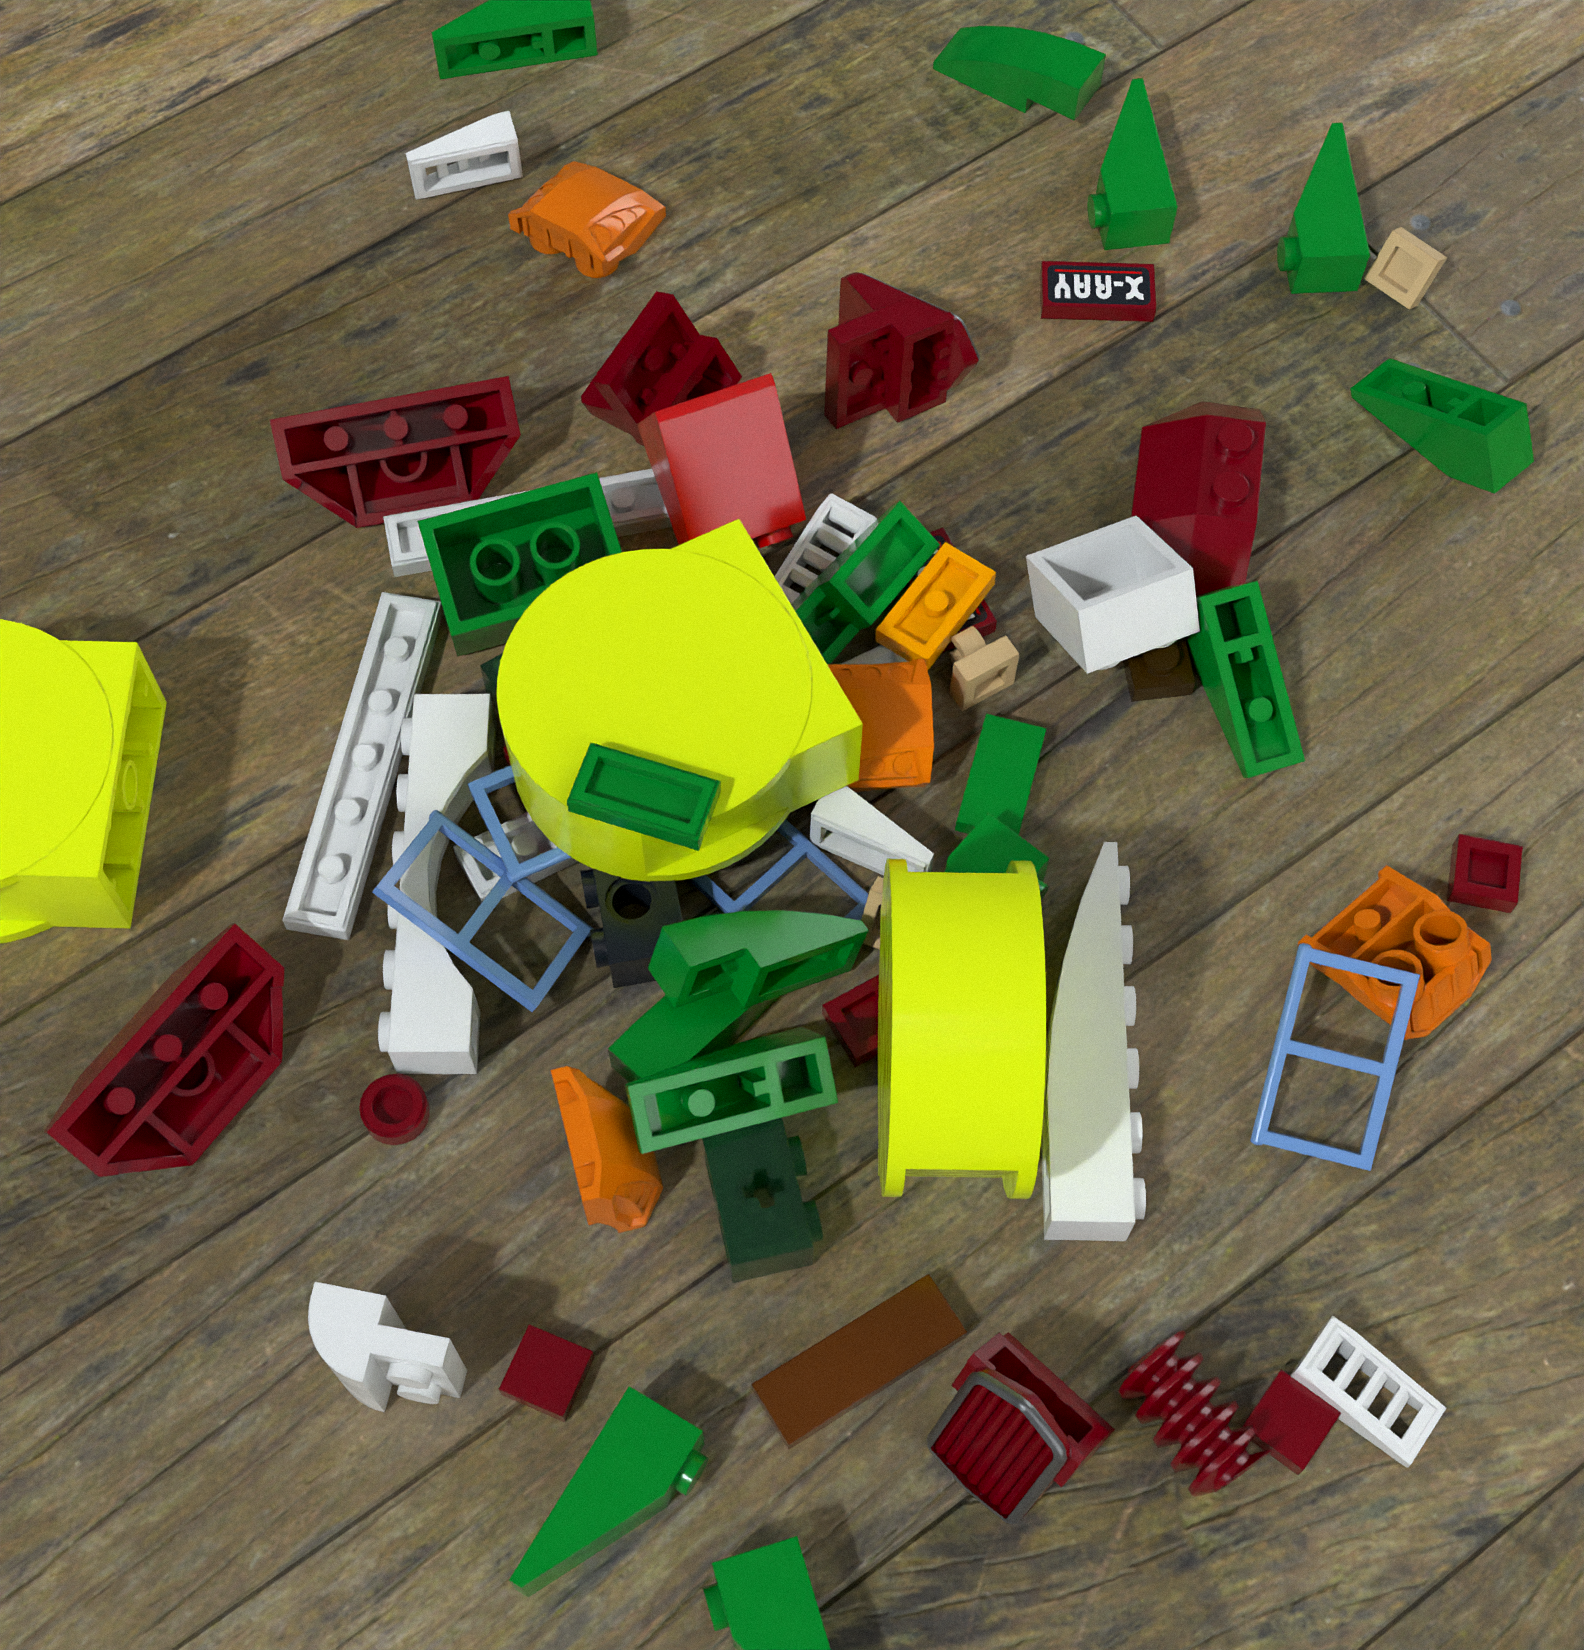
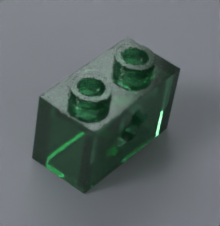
[702,1118,823,1283]

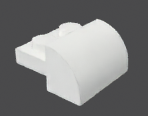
[308,1282,467,1412]

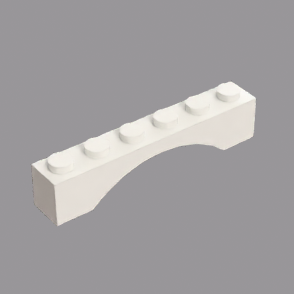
[378,694,497,1074]

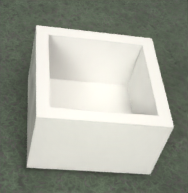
[1026,516,1200,674]

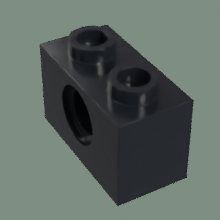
[580,868,682,988]

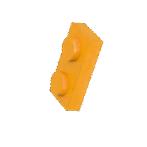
[876,542,996,670]

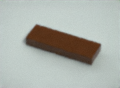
[751,1274,967,1450]

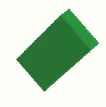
[955,713,1047,835]
[567,742,721,851]

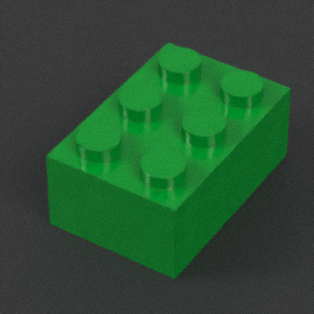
[417,472,622,657]

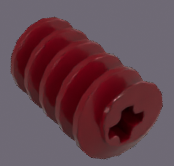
[1118,1330,1272,1497]

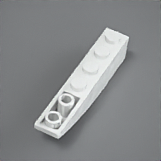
[1041,842,1146,1241]

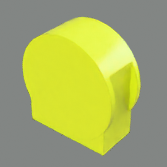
[497,519,863,882]
[0,619,167,944]
[878,858,1046,1199]

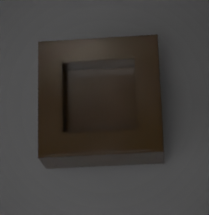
[1123,637,1195,702]

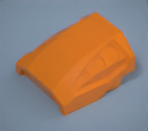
[508,161,666,278]
[827,659,934,792]
[1298,865,1492,1040]
[551,1066,664,1233]

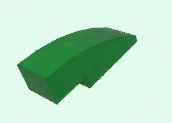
[933,26,1106,120]
[791,501,940,664]
[648,910,869,1009]
[608,989,779,1083]

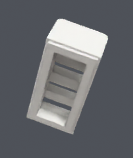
[406,111,523,200]
[775,494,877,604]
[810,786,934,876]
[1290,1315,1446,1468]

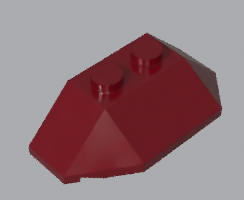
[270,376,521,528]
[1130,401,1266,596]
[44,923,284,1177]

